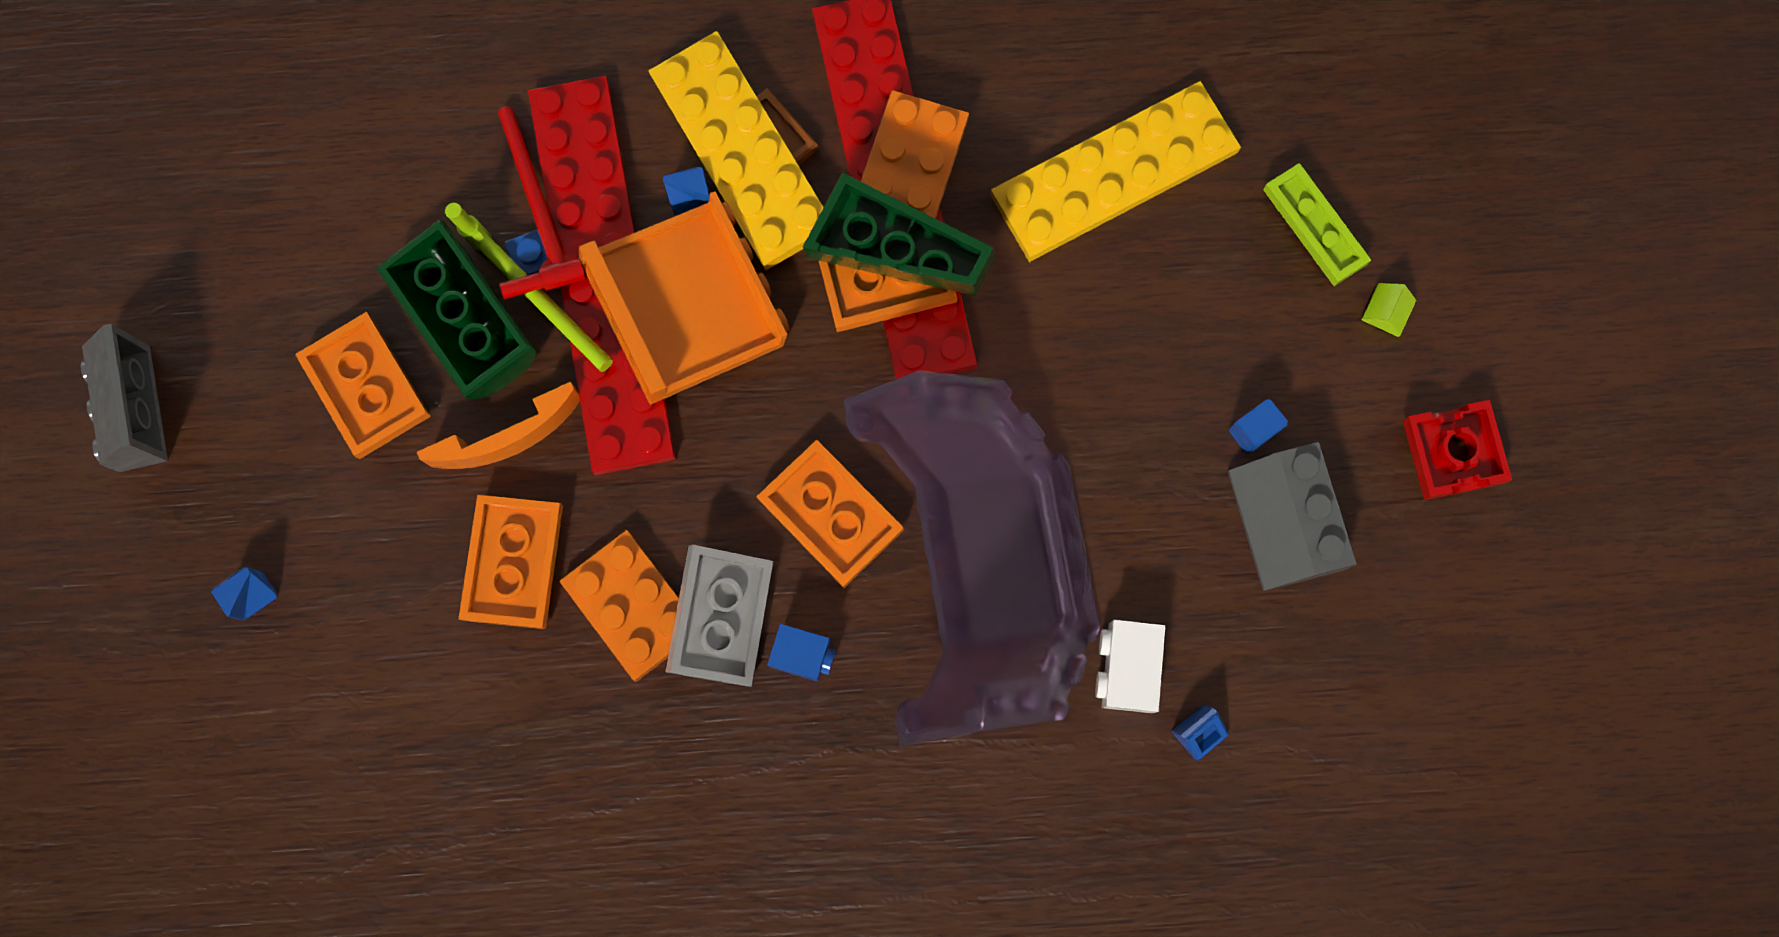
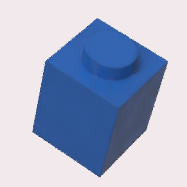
[767,624,836,682]

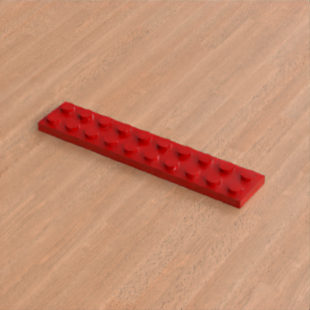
[812,0,977,386]
[528,75,676,476]

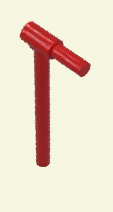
[498,106,585,300]

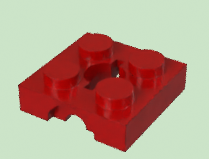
[1403,400,1512,500]

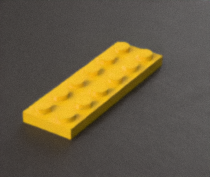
[649,31,824,270]
[990,81,1241,262]

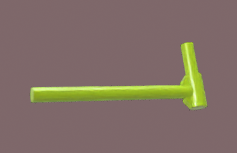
[445,203,613,372]

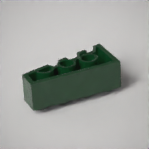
[803,172,995,296]

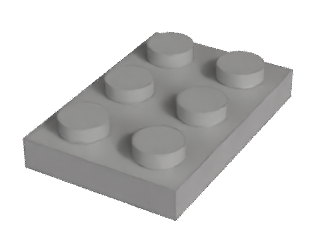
[666,545,773,687]

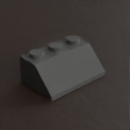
[81,324,168,472]
[1228,442,1357,591]

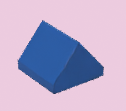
[1171,704,1229,761]

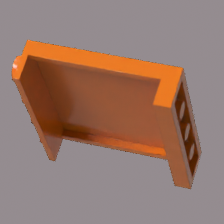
[579,191,789,405]

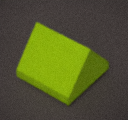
[1361,283,1416,337]

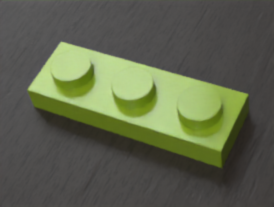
[1263,163,1371,286]

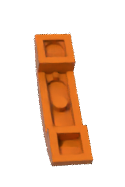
[417,382,580,469]

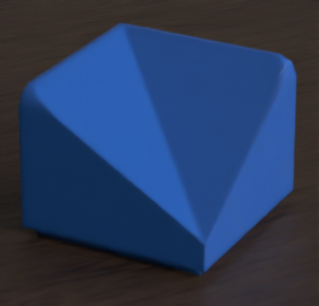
[662,166,710,216]
[1229,399,1288,454]
[211,567,277,621]

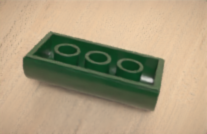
[376,219,536,399]

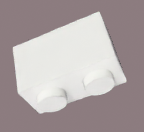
[1095,620,1165,713]

